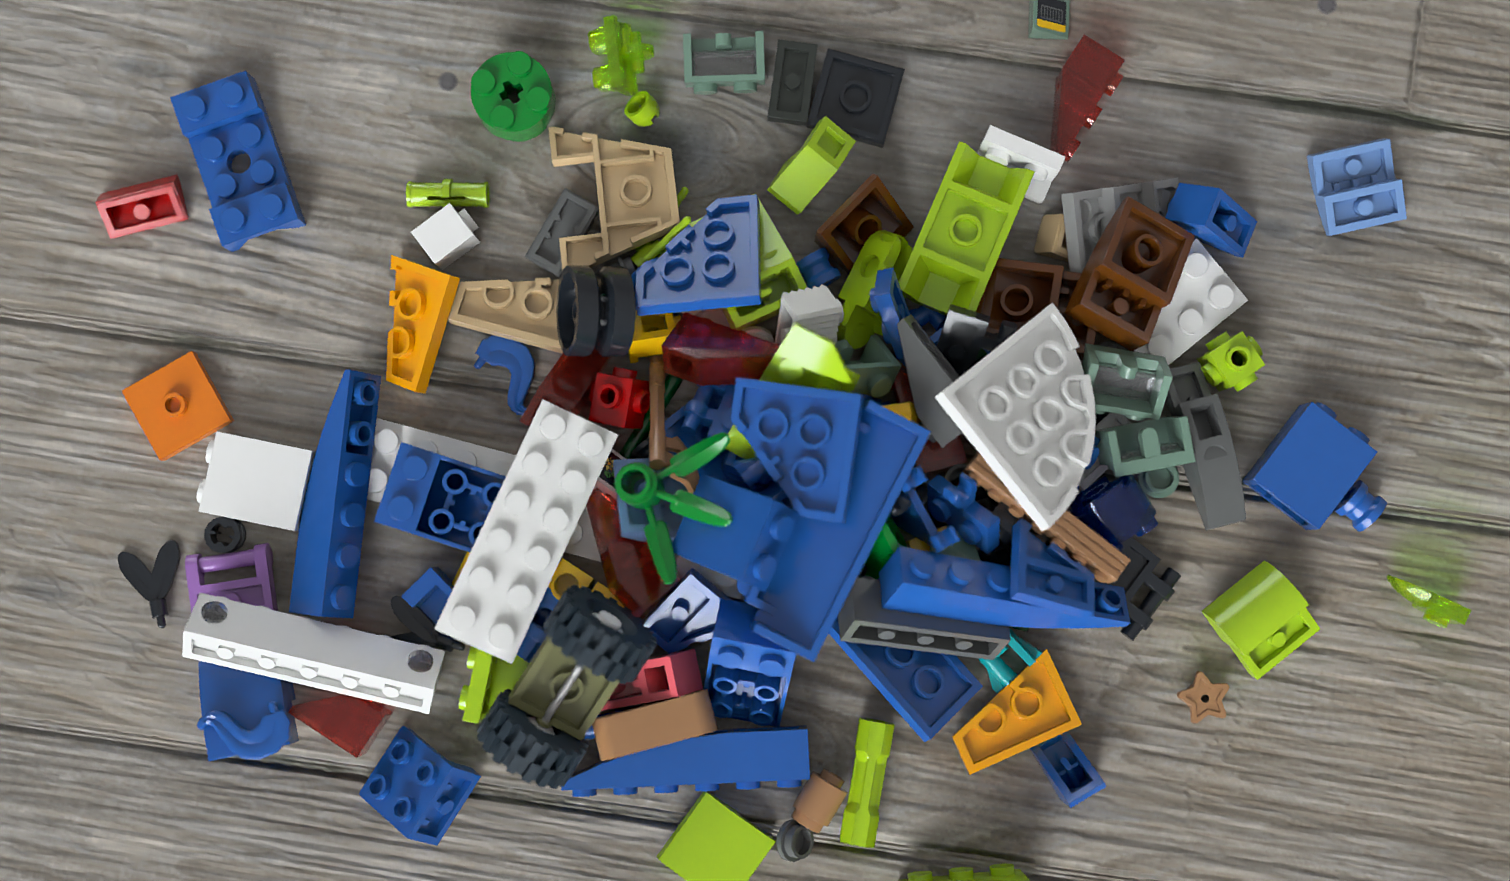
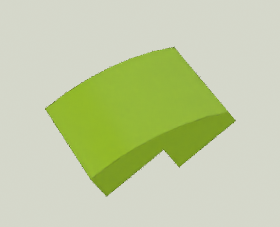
[656,791,776,881]

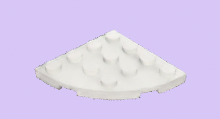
[935,302,1096,531]

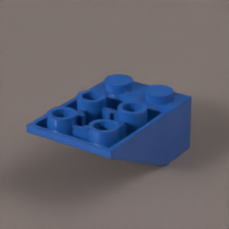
[374,442,506,552]
[704,598,796,727]

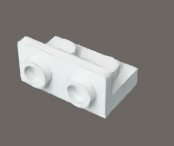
[977,125,1065,203]

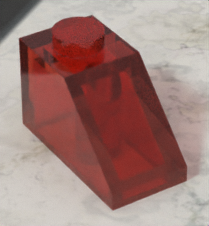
[288,694,393,758]

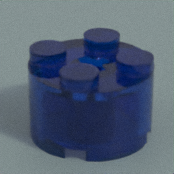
[1067,474,1158,551]

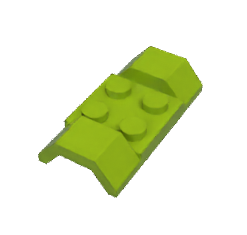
[899,141,1035,316]

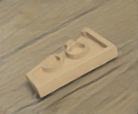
[448,277,564,354]

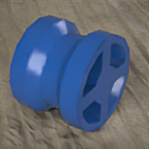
[796,248,842,289]
[1333,480,1387,532]

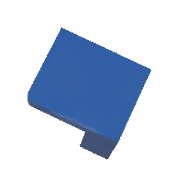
[401,567,454,624]

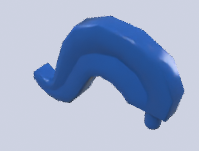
[474,335,535,417]
[196,701,293,760]

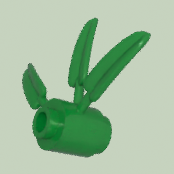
[615,432,733,584]

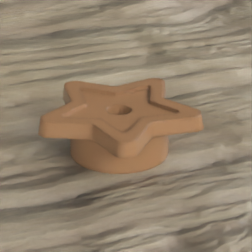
[1177,671,1229,724]

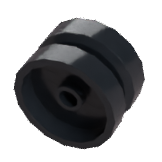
[556,265,636,357]

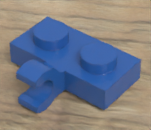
[927,473,1000,554]

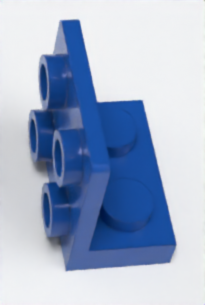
[359,726,481,846]

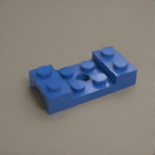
[170,70,306,252]

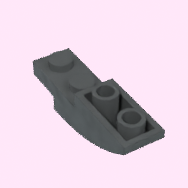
[1166,362,1246,531]

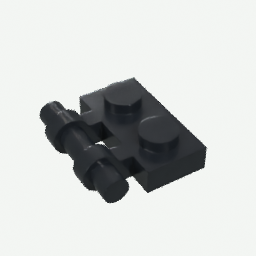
[936,304,1018,377]
[1095,535,1181,641]

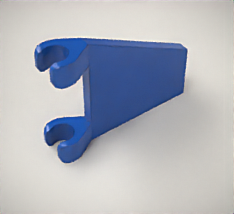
[890,465,961,553]

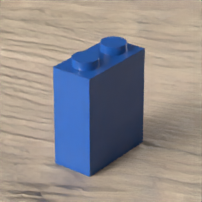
[1242,402,1377,530]
[672,474,798,592]

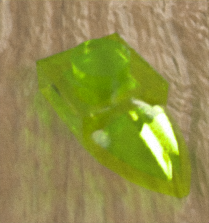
[1387,575,1471,628]

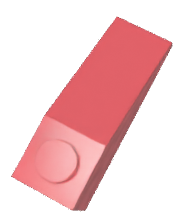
[601,649,703,711]

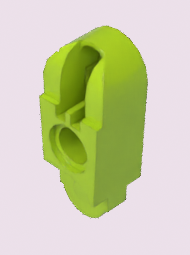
[836,230,913,349]

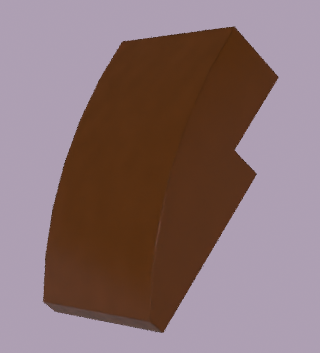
[1065,196,1195,351]
[976,258,1097,360]

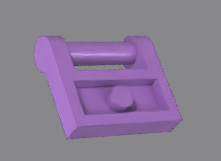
[185,543,278,612]

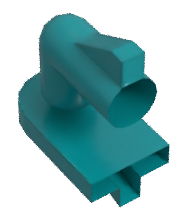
[978,627,1043,693]

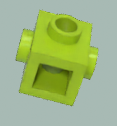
[1197,331,1266,392]

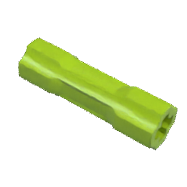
[839,717,895,848]

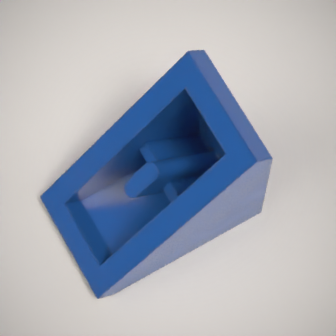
[1030,731,1106,808]

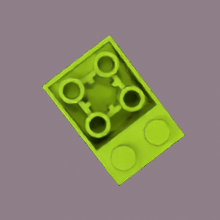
[689,193,807,335]

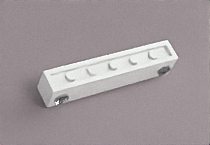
[182,593,445,714]

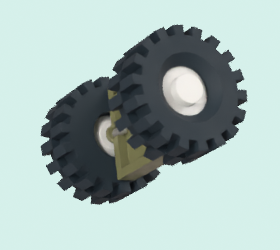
[477,585,657,789]

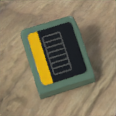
[1028,0,1070,40]

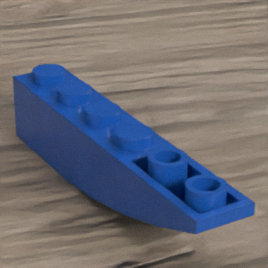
[289,370,381,618]
[879,546,1130,628]
[561,725,810,797]

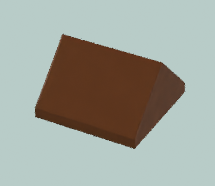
[814,173,914,275]

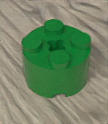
[471,51,556,142]

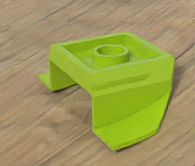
[725,322,861,459]

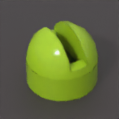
[624,91,660,127]

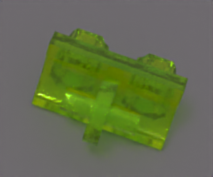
[588,15,655,97]

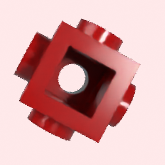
[588,367,650,429]

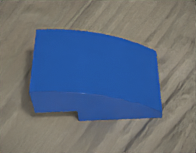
[199,660,299,761]

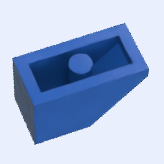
[1165,183,1257,258]

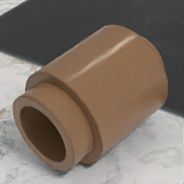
[791,768,848,834]

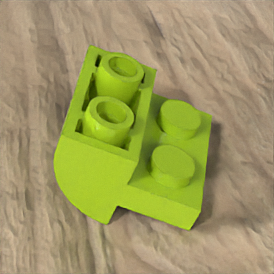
[1202,560,1320,680]

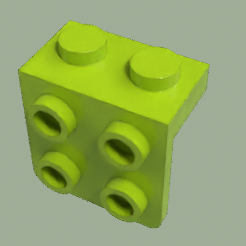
[458,646,529,724]

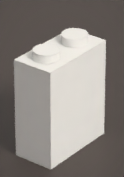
[197,431,316,531]

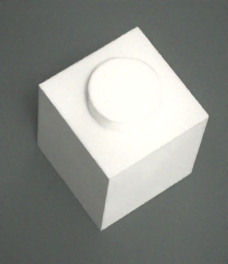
[411,203,480,270]

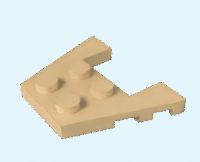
[549,127,680,271]

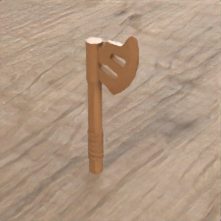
[649,354,700,494]

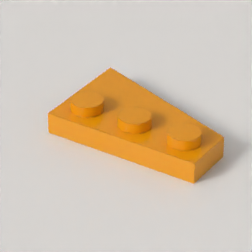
[386,255,460,394]
[952,649,1082,775]

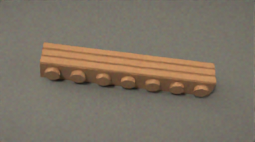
[963,451,1130,583]

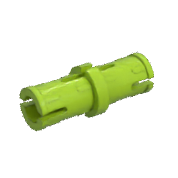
[406,178,490,208]

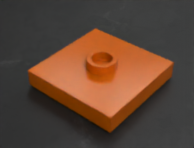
[122,351,234,461]

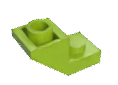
[767,116,856,215]

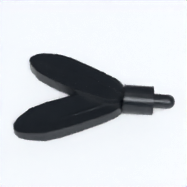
[118,540,180,629]
[390,596,465,652]

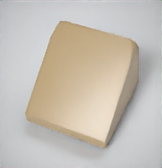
[1034,214,1068,262]

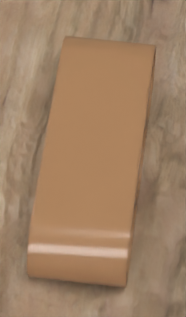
[592,689,718,761]

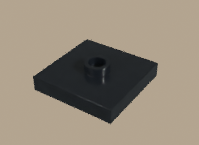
[806,48,905,148]

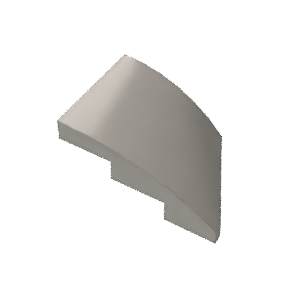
[1061,178,1179,273]

